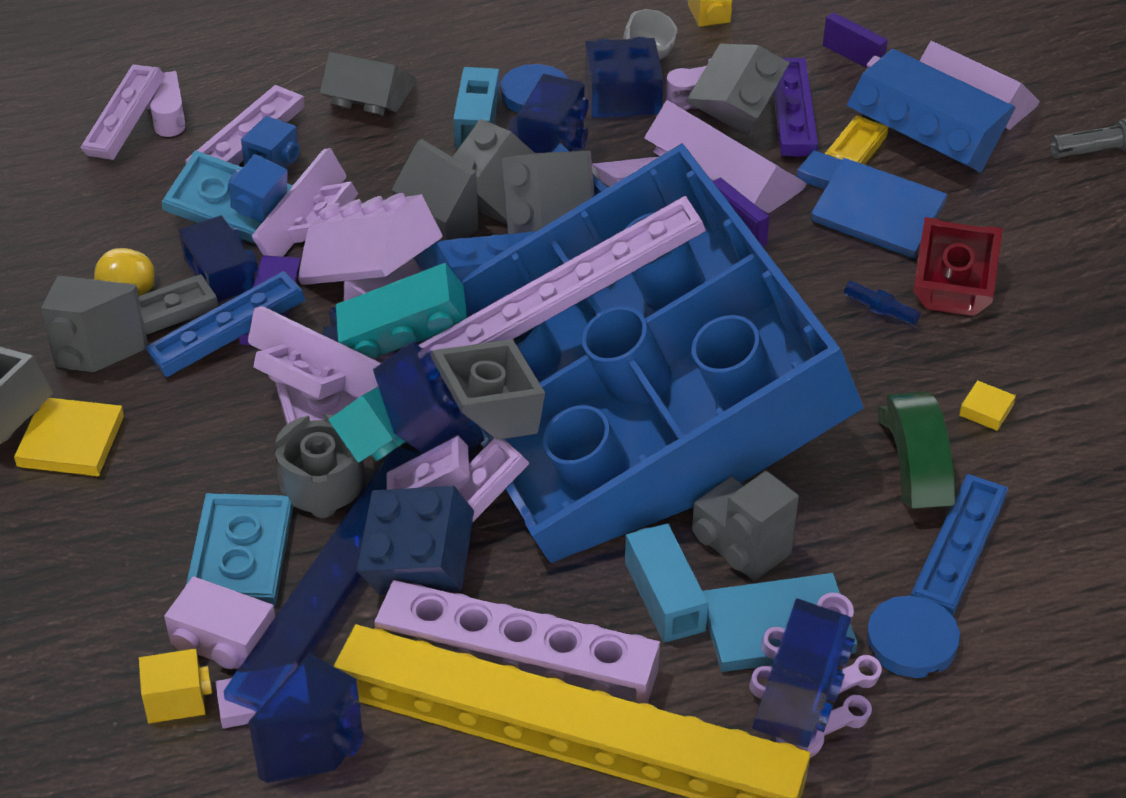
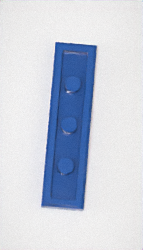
[145,271,306,378]
[911,474,1008,616]

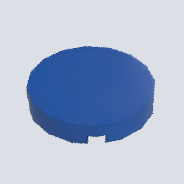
[500,64,570,116]
[866,595,960,678]

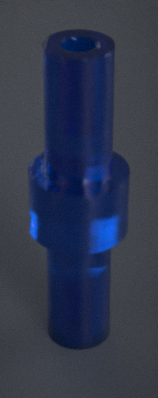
[844,280,921,326]

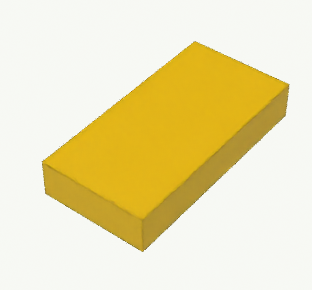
[825,115,888,165]

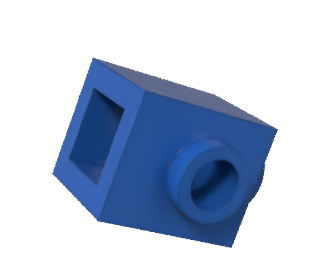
[241,116,300,169]
[228,154,287,223]

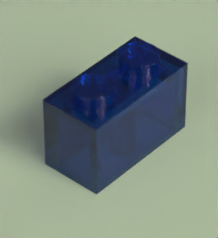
[179,215,258,302]

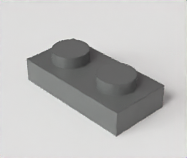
[139,274,218,335]

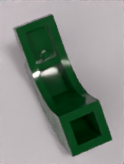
[878,391,955,508]

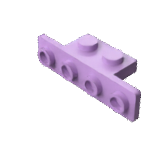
[252,148,358,257]
[248,306,389,400]

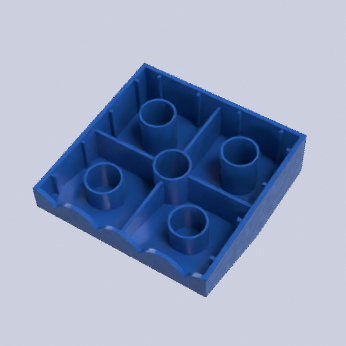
[423,143,864,563]

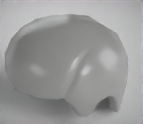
[623,9,677,62]

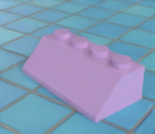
[644,100,807,213]
[298,193,443,285]

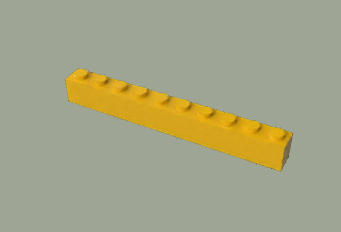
[333,624,811,798]

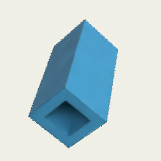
[453,67,500,148]
[625,523,708,643]

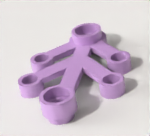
[749,593,882,758]

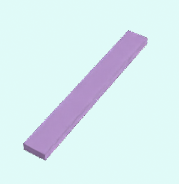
[395,196,706,395]

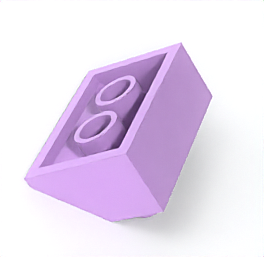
[920,41,1040,130]

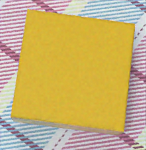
[959,380,1016,431]

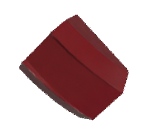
[913,217,1003,316]

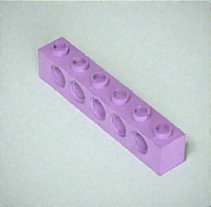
[374,580,660,704]

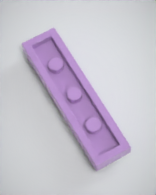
[185,85,305,165]

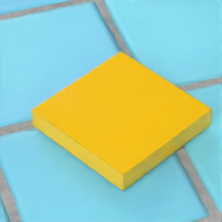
[14,398,124,476]

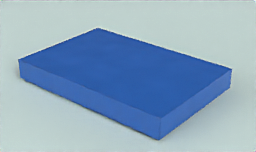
[811,158,947,259]

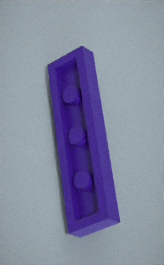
[773,58,818,157]

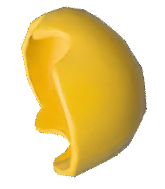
[94,248,155,296]

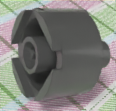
[275,414,365,518]

